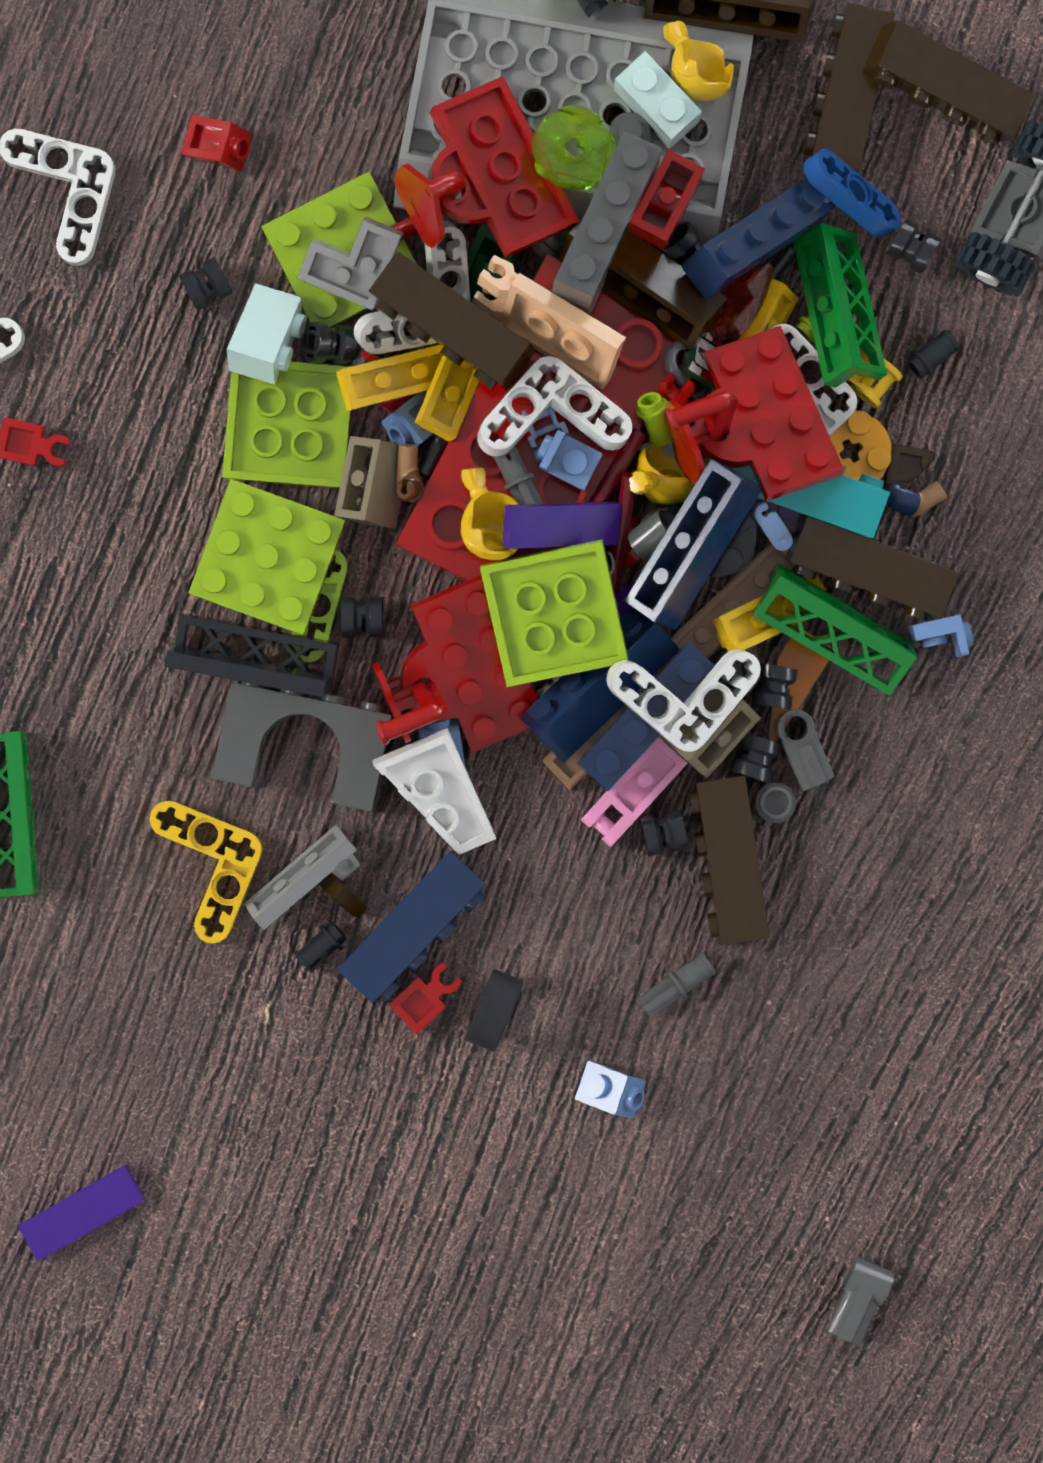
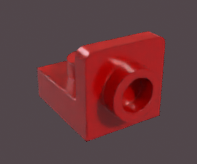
[181,115,251,172]

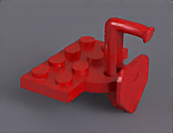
[389,76,579,258]
[665,326,844,502]
[372,575,538,753]

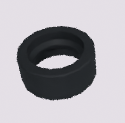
[465,969,523,1052]

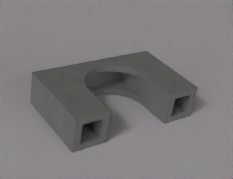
[552,131,662,315]
[211,682,393,812]

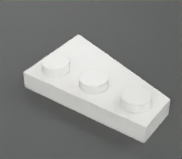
[372,728,496,854]

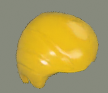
[663,21,734,102]
[629,446,695,505]
[461,467,519,560]

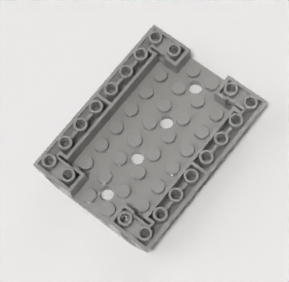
[393,0,754,253]

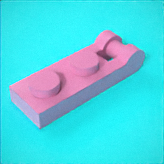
[581,737,687,847]

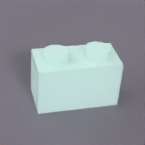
[614,51,702,150]
[227,284,307,385]

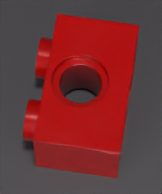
[628,149,705,250]

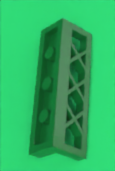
[794,223,887,388]
[753,562,917,696]
[0,731,39,897]

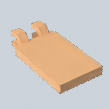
[472,255,626,390]

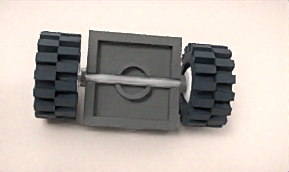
[955,120,1043,297]

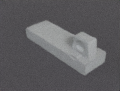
[244,824,360,930]

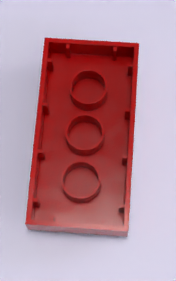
[396,254,682,582]

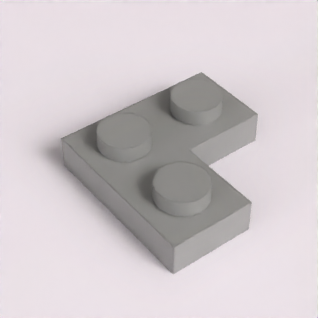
[298,217,404,310]

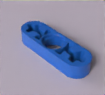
[804,149,901,238]

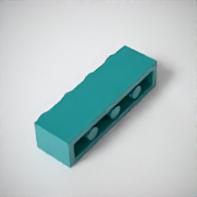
[730,466,890,539]

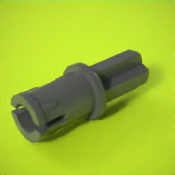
[493,446,543,504]
[638,952,716,1017]

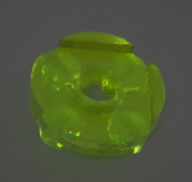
[532,105,616,190]

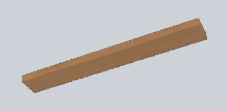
[542,543,797,790]

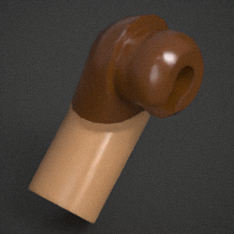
[396,444,425,502]

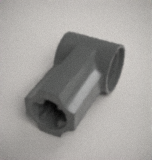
[628,500,681,562]
[773,709,835,791]
[826,1256,895,1345]

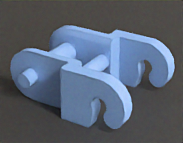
[522,406,570,463]
[753,502,793,551]

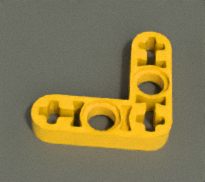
[150,801,263,944]

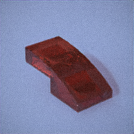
[708,261,774,342]

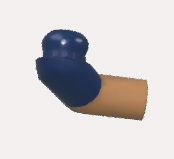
[886,481,947,516]

